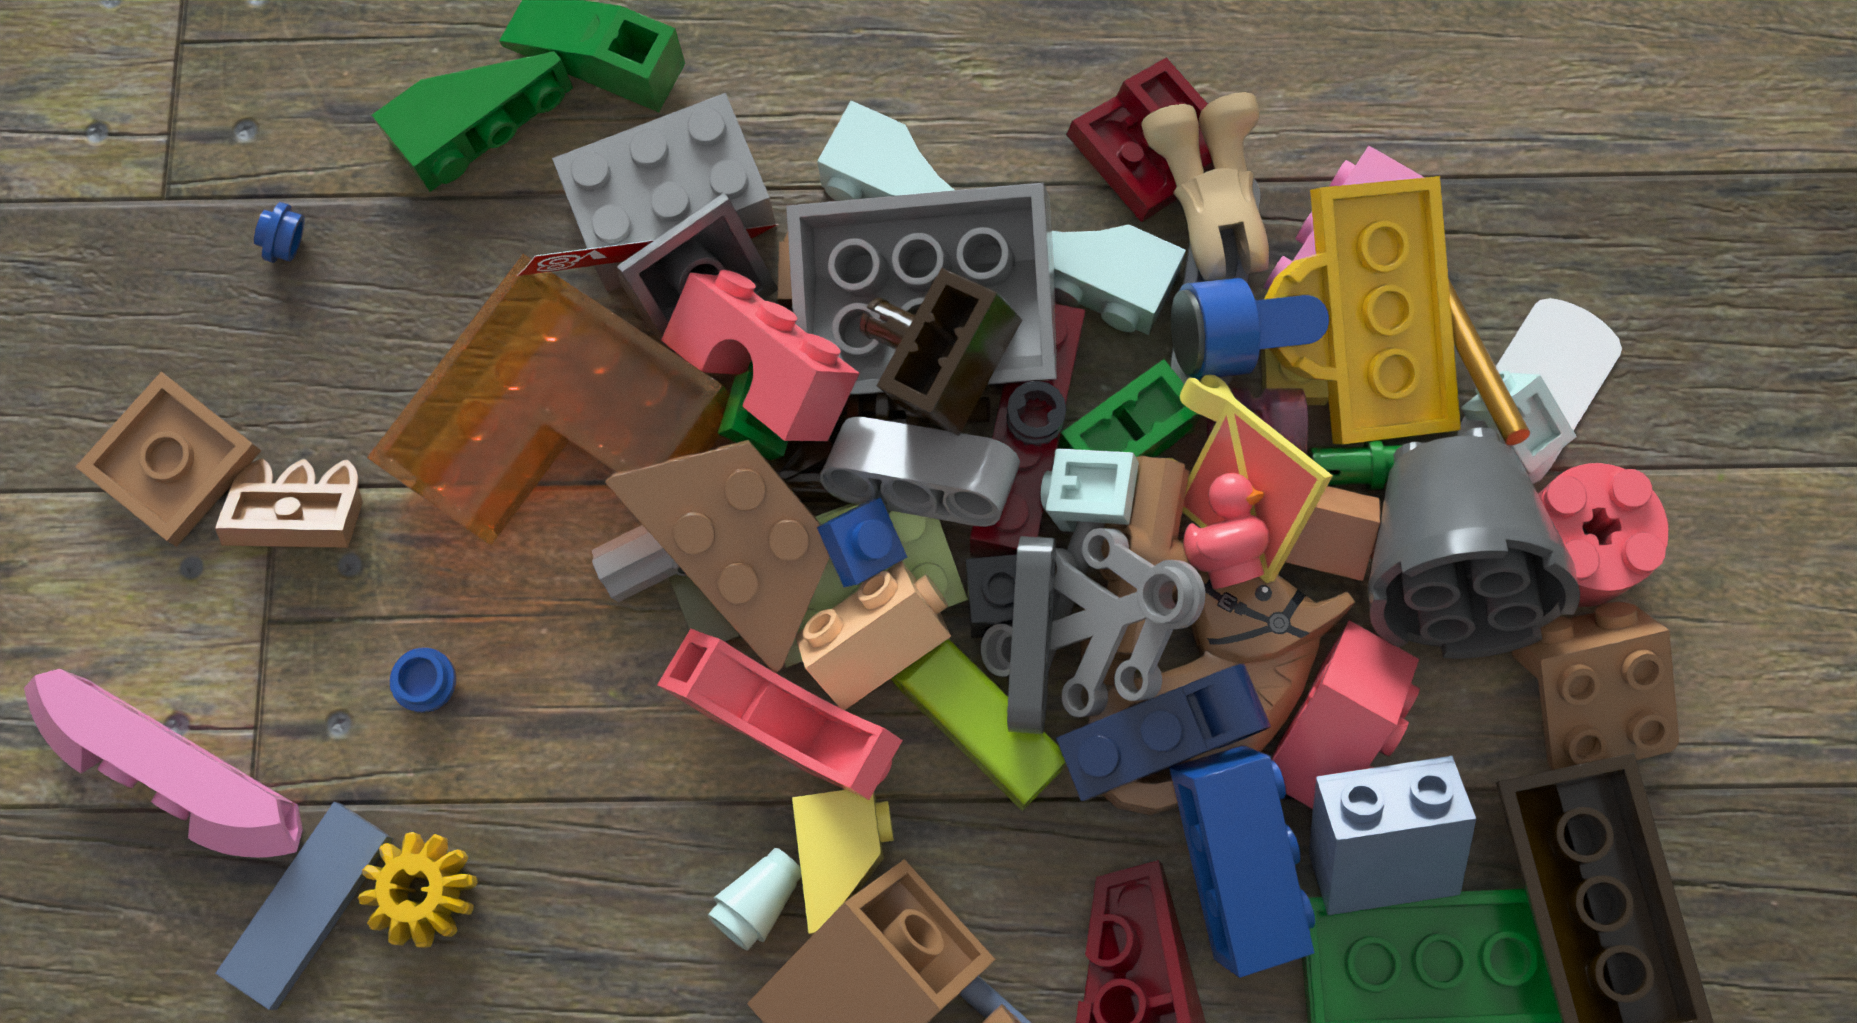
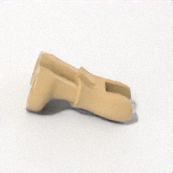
[1141,92,1269,281]

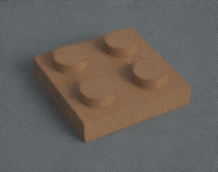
[75,372,261,547]

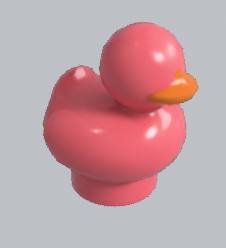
[1183,473,1270,589]

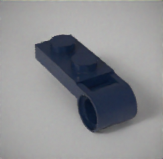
[1056,663,1271,801]

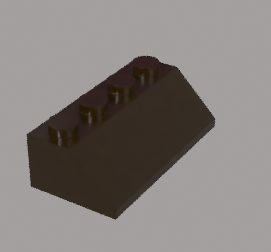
[1496,753,1714,1023]

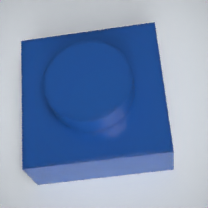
[817,497,907,587]

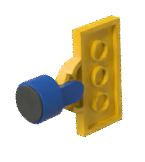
[1171,176,1461,444]

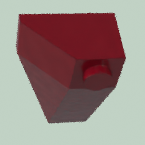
[1076,860,1206,1023]

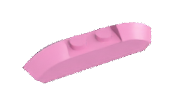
[24,669,303,858]

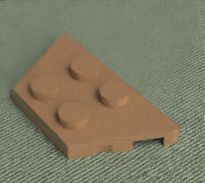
[605,440,830,673]

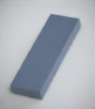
[215,802,394,1010]

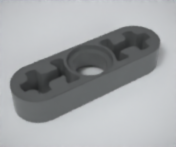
[1007,536,1056,734]

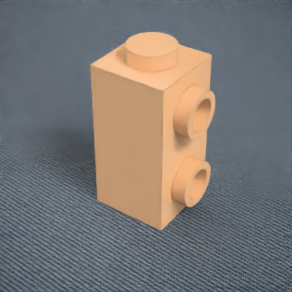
[795,561,951,710]

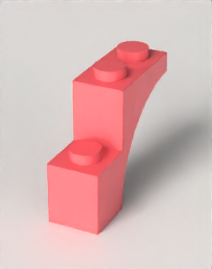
[657,629,903,800]

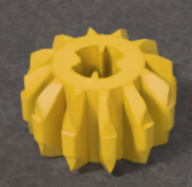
[357,832,478,948]

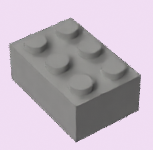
[552,93,777,293]

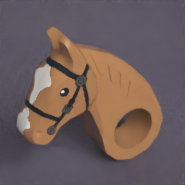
[1087,538,1356,815]

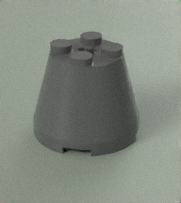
[1367,427,1580,659]

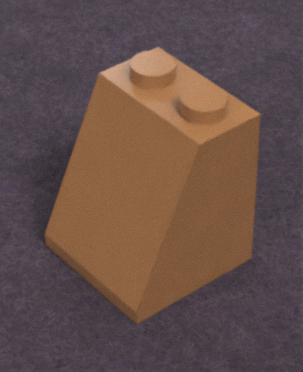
[747,859,996,1023]

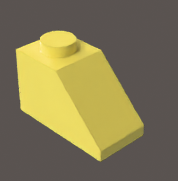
[792,790,894,935]

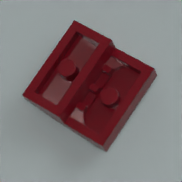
[1066,57,1215,222]

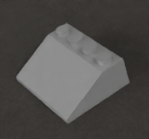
[786,182,1057,395]

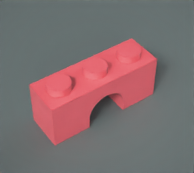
[661,270,860,441]

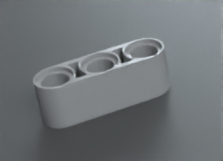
[820,417,1020,527]

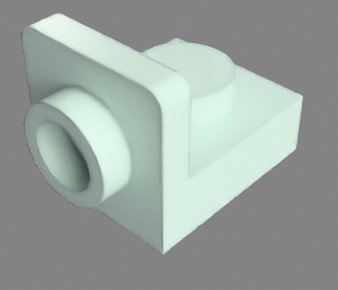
[1461,371,1577,474]
[1041,449,1139,532]

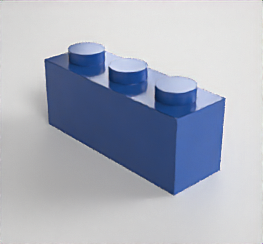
[1169,745,1315,978]

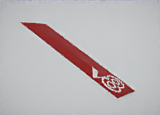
[517,224,778,276]

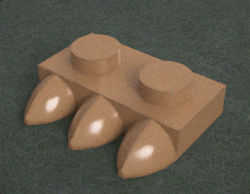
[215,459,363,548]

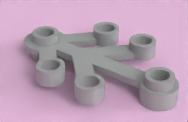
[981,528,1205,717]

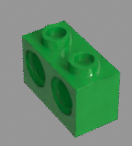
[1057,359,1201,458]

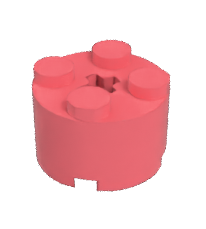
[1538,463,1668,607]

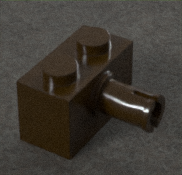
[860,267,1022,436]

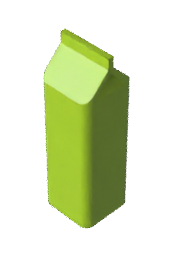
[891,639,1067,811]

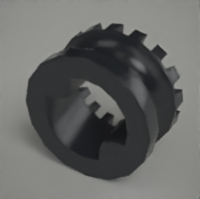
[1006,381,1066,447]

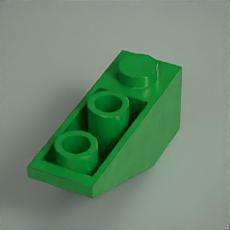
[499,0,686,113]
[372,51,573,192]

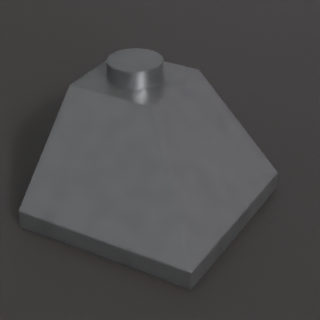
[617,193,778,360]

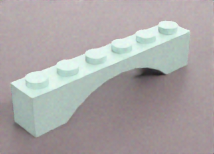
[817,101,1186,335]

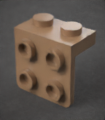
[1512,602,1679,770]

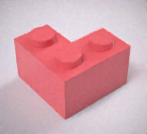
[1271,620,1420,809]

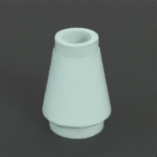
[708,848,802,951]

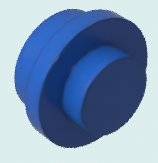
[254,202,305,263]
[390,648,456,713]

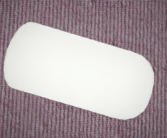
[1458,298,1622,484]

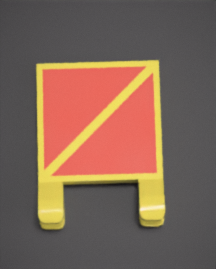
[1167,375,1333,583]

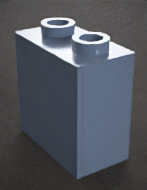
[1309,756,1476,915]

